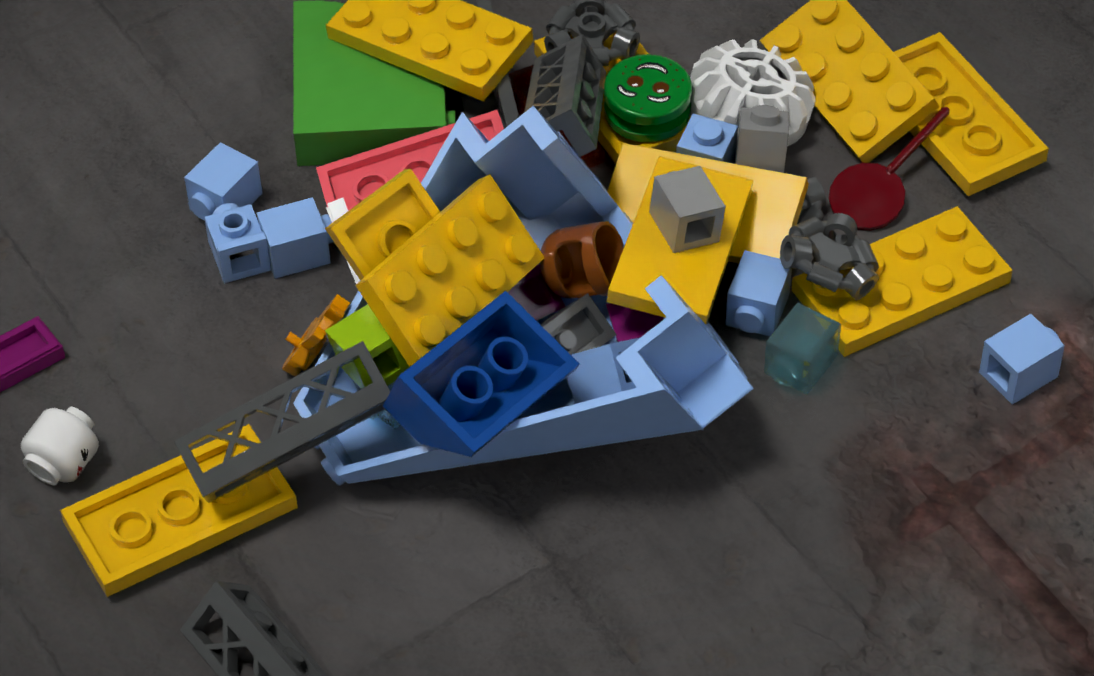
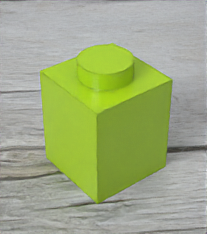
[325,304,410,389]

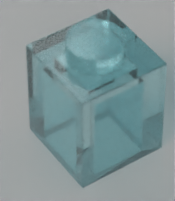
[764,303,841,395]

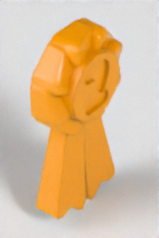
[282,294,350,376]

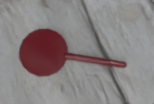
[829,107,950,231]

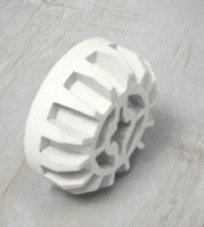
[690,40,816,147]

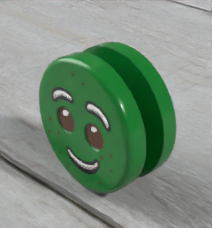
[604,54,692,143]

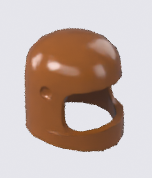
[540,221,624,299]

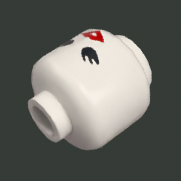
[21,407,99,485]

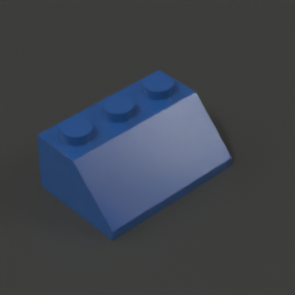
[383,291,580,457]

